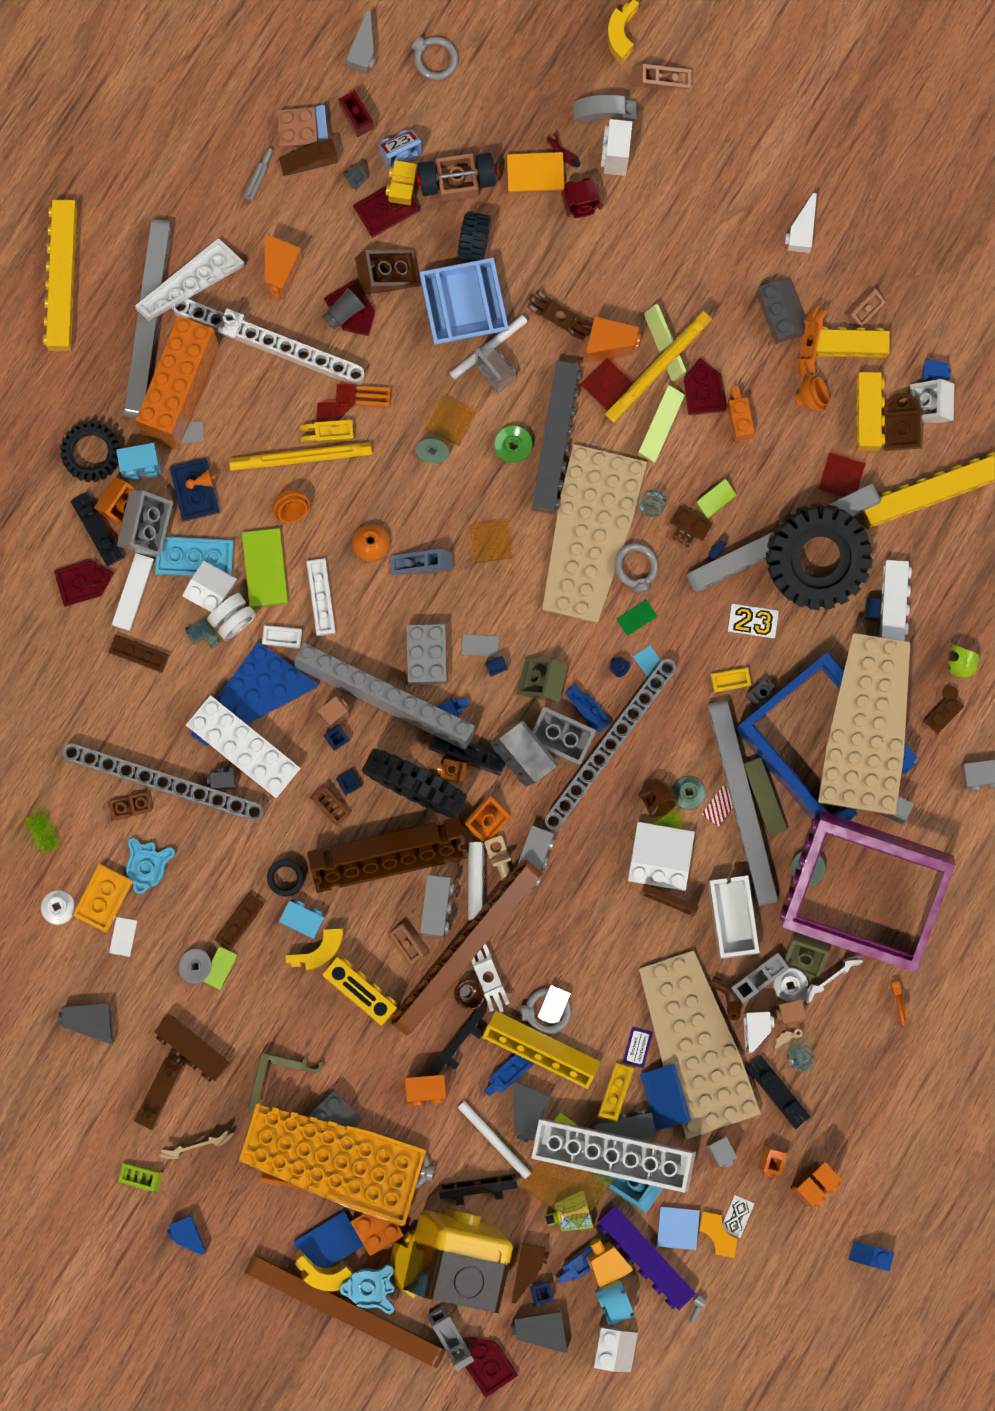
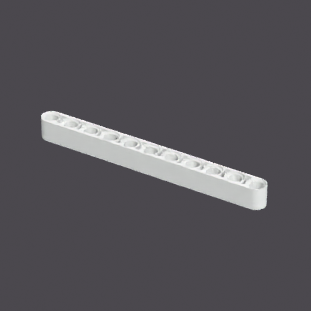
[173,299,365,386]

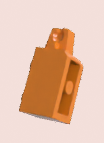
[727,386,755,442]

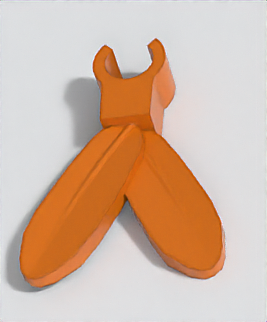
[890,979,908,1025]

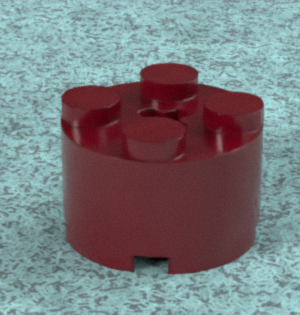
[561,177,603,218]

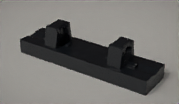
[70,492,124,567]
[428,735,505,776]
[431,1009,485,1075]
[746,1056,810,1129]
[438,1174,518,1206]

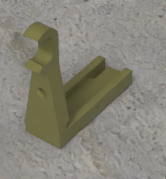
[248,1053,323,1110]

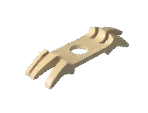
[159,1130,233,1159]

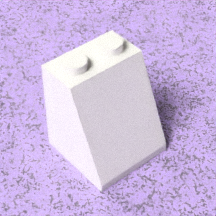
[592,1325,638,1372]

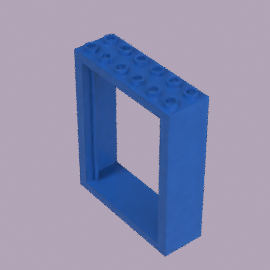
[736,652,918,821]

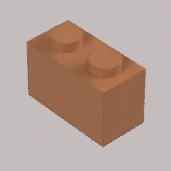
[318,696,349,730]
[773,999,807,1025]

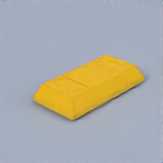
[710,667,752,693]

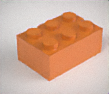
[790,1162,842,1207]

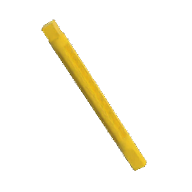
[605,311,712,423]
[229,442,372,471]

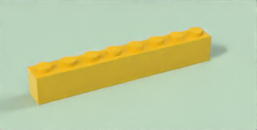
[43,200,77,351]
[861,452,995,529]

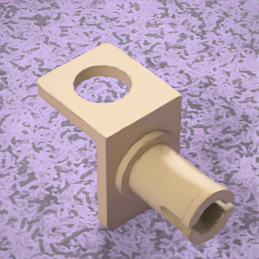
[484,835,511,881]

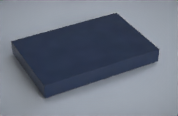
[170,458,220,522]

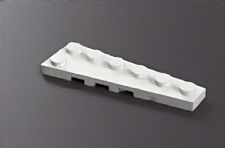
[135,238,244,321]

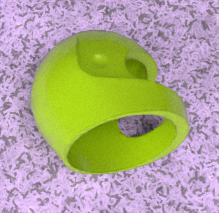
[947,643,979,679]

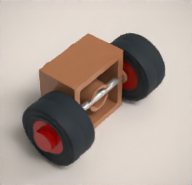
[416,153,498,201]

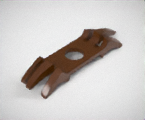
[527,290,593,340]

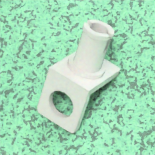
[218,308,246,338]

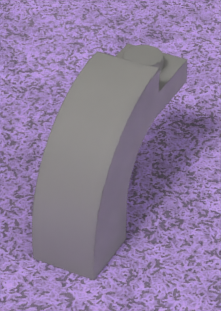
[731,953,790,1003]

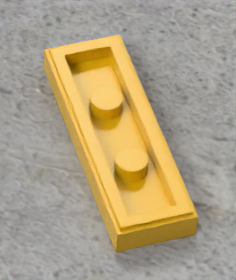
[598,1063,634,1123]

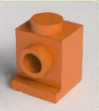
[437,759,467,784]
[758,1145,788,1177]

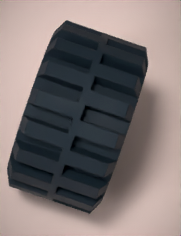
[458,211,491,261]

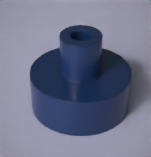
[610,657,630,677]

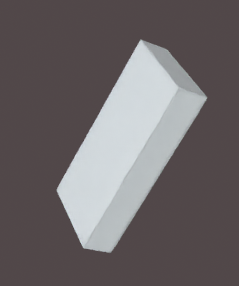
[262,625,302,649]

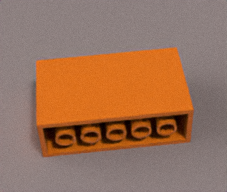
[135,316,219,450]

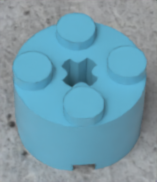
[595,1279,635,1325]

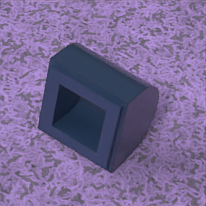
[864,598,881,621]
[484,656,508,677]
[323,724,350,751]
[529,1281,554,1306]

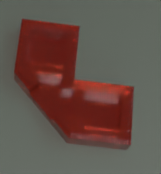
[316,384,357,422]

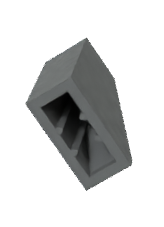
[59,1003,113,1044]
[513,1082,551,1143]
[511,1311,567,1353]

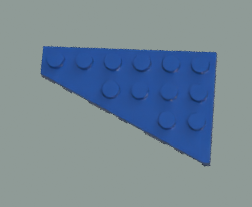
[190,642,319,746]

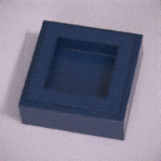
[707,540,726,562]
[336,769,362,796]

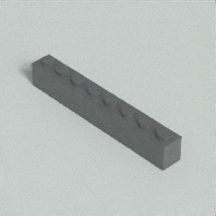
[532,361,582,514]

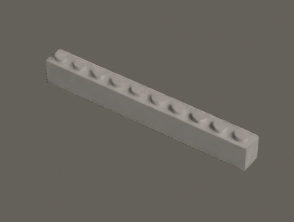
[295,643,475,750]

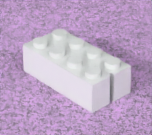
[708,876,760,959]

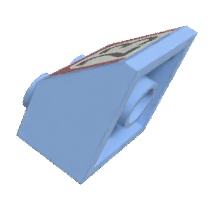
[378,129,422,170]

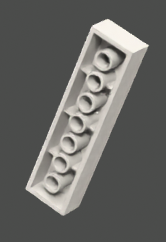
[531,1118,696,1193]

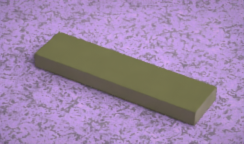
[744,758,787,836]

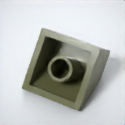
[517,657,568,702]
[784,932,832,980]

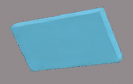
[155,537,234,577]

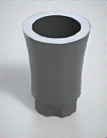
[322,288,365,330]

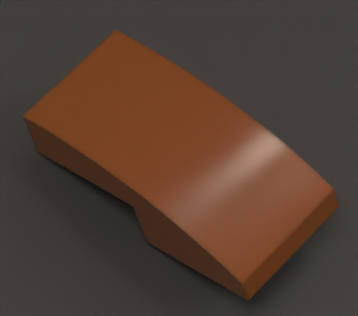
[108,793,152,821]

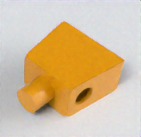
[586,1238,633,1288]

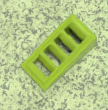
[118,1163,163,1192]

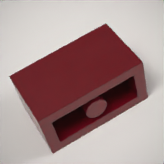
[338,90,374,137]

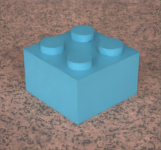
[116,443,162,482]

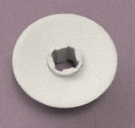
[40,890,75,925]
[773,967,808,1002]

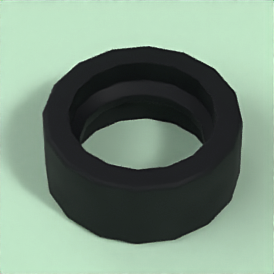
[267,859,304,897]

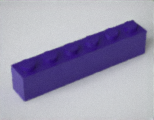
[597,1205,696,1310]

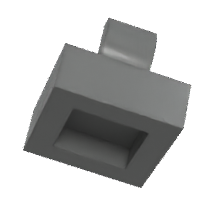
[343,163,368,190]

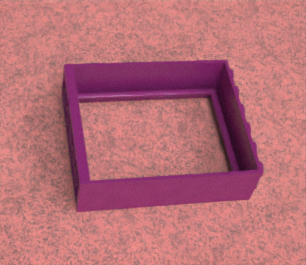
[780,811,955,972]

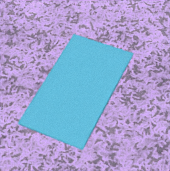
[633,645,669,686]

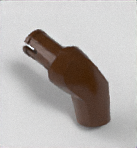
[710,976,741,1020]

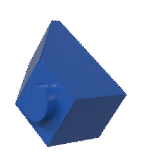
[167,1216,206,1255]
[848,1241,894,1272]

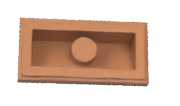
[844,287,886,328]
[389,921,430,965]

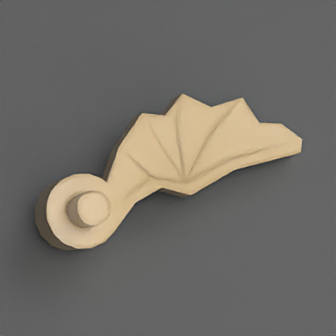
[775,1029,804,1049]

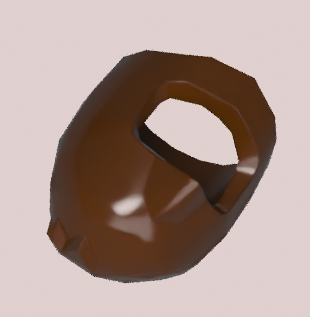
[638,778,677,818]

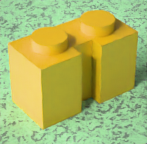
[386,160,417,206]

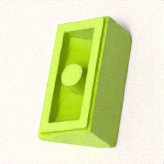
[695,479,737,519]
[202,946,238,990]

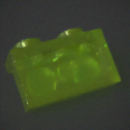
[24,813,61,855]

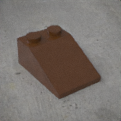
[355,250,421,294]

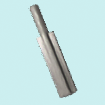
[243,148,273,201]

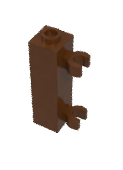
[134,1056,185,1130]

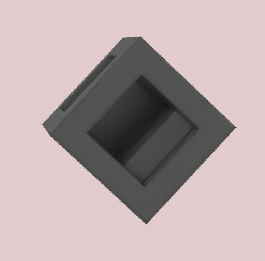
[746,680,777,710]
[207,768,236,790]

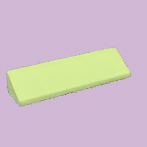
[644,304,686,381]
[638,385,685,463]

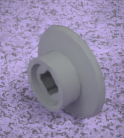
[179,949,211,984]

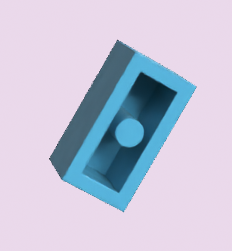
[279,900,325,940]

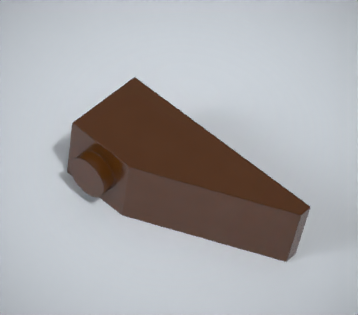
[279,138,338,176]
[512,1243,549,1304]

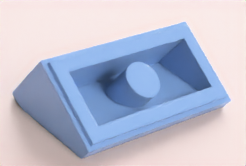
[314,105,328,142]

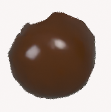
[454,979,484,1010]

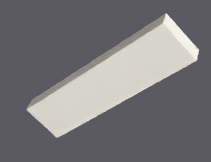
[112,554,154,632]
[306,558,336,636]

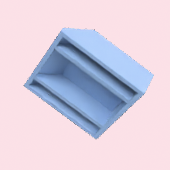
[420,258,509,345]

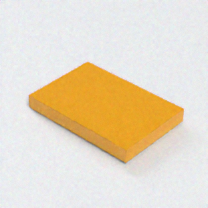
[507,152,564,193]
[73,864,134,933]

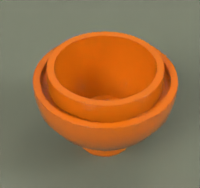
[795,374,830,412]
[272,488,310,524]
[352,524,390,562]

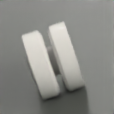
[207,593,256,641]

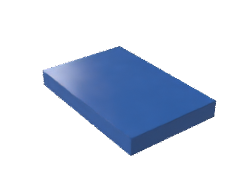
[640,1064,691,1131]
[293,1211,364,1268]

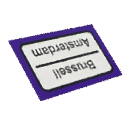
[623,1027,653,1068]

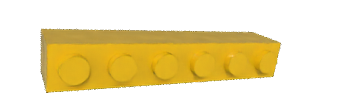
[482,1010,601,1089]

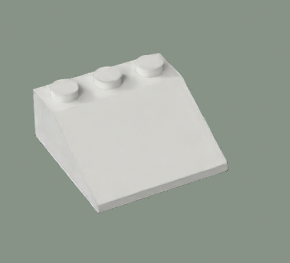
[628,822,695,891]

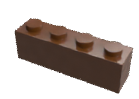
[155,1014,231,1082]

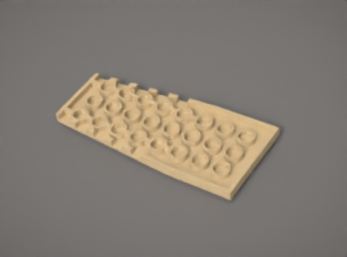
[542,444,647,624]
[818,633,910,815]
[639,951,761,1140]

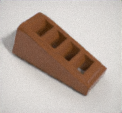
[309,785,351,826]

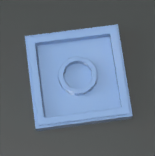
[657,1207,700,1250]

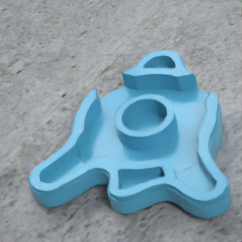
[126,838,175,894]
[340,1264,395,1314]

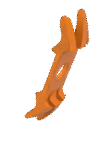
[796,305,828,378]

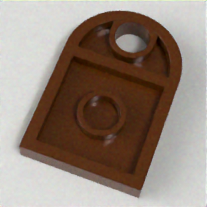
[883,393,922,451]

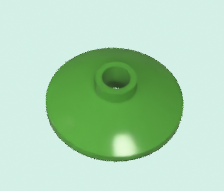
[494,426,532,463]

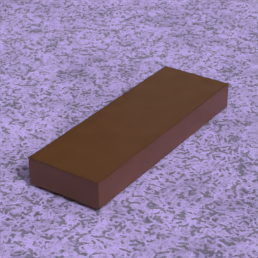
[109,635,169,673]
[215,893,265,952]

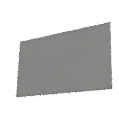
[181,421,204,444]
[461,634,499,657]

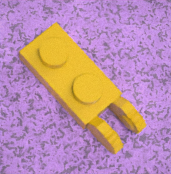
[300,420,354,443]

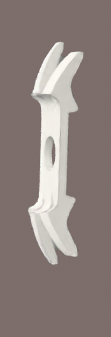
[471,944,510,1012]
[802,956,863,1004]

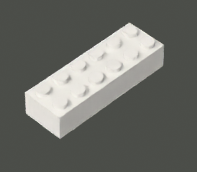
[186,695,301,798]

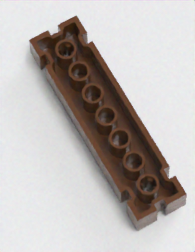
[307,817,468,893]

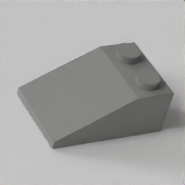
[475,347,517,394]

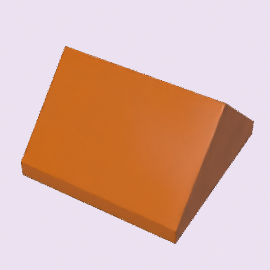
[463,795,511,845]

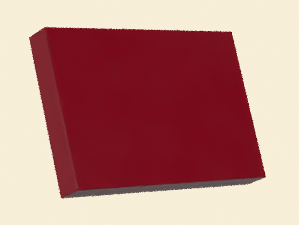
[353,186,420,238]

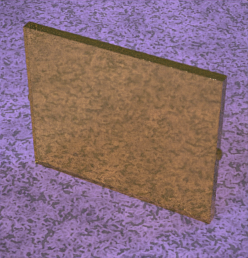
[522,1161,614,1227]

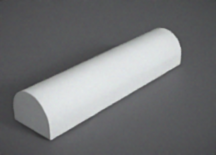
[468,842,485,921]

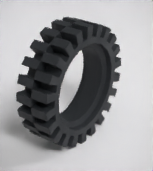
[60,421,120,482]

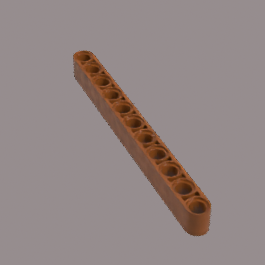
[391,859,541,1035]
[244,1254,446,1368]

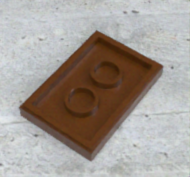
[640,884,699,916]

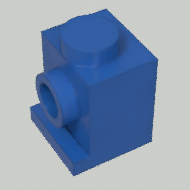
[921,360,951,382]

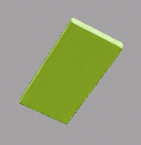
[242,528,288,608]

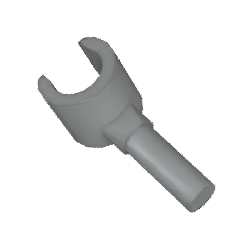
[690,1294,706,1323]

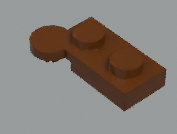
[923,686,964,734]

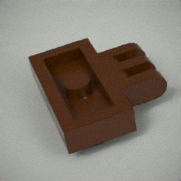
[670,506,713,547]

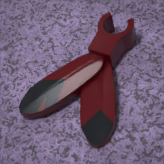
[547,133,580,168]

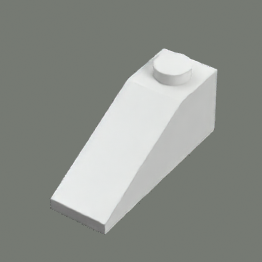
[785,193,817,253]

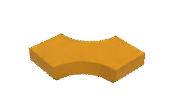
[699,1211,738,1258]

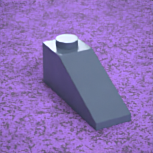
[391,549,452,575]

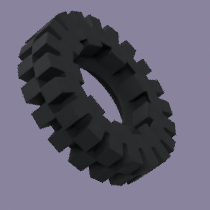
[766,503,873,610]
[361,748,467,818]

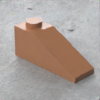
[632,64,691,89]

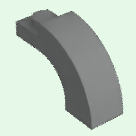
[573,95,637,123]
[427,1305,474,1371]

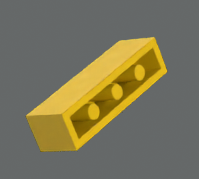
[812,327,890,358]
[856,372,885,451]

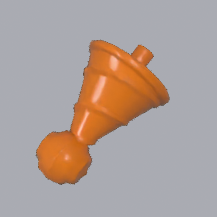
[185,469,216,489]

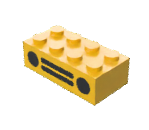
[322,957,398,1027]

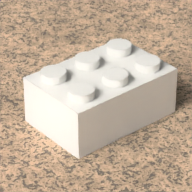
[601,119,632,176]

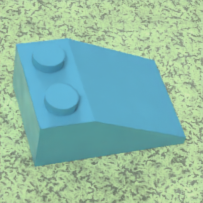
[594,1173,663,1214]

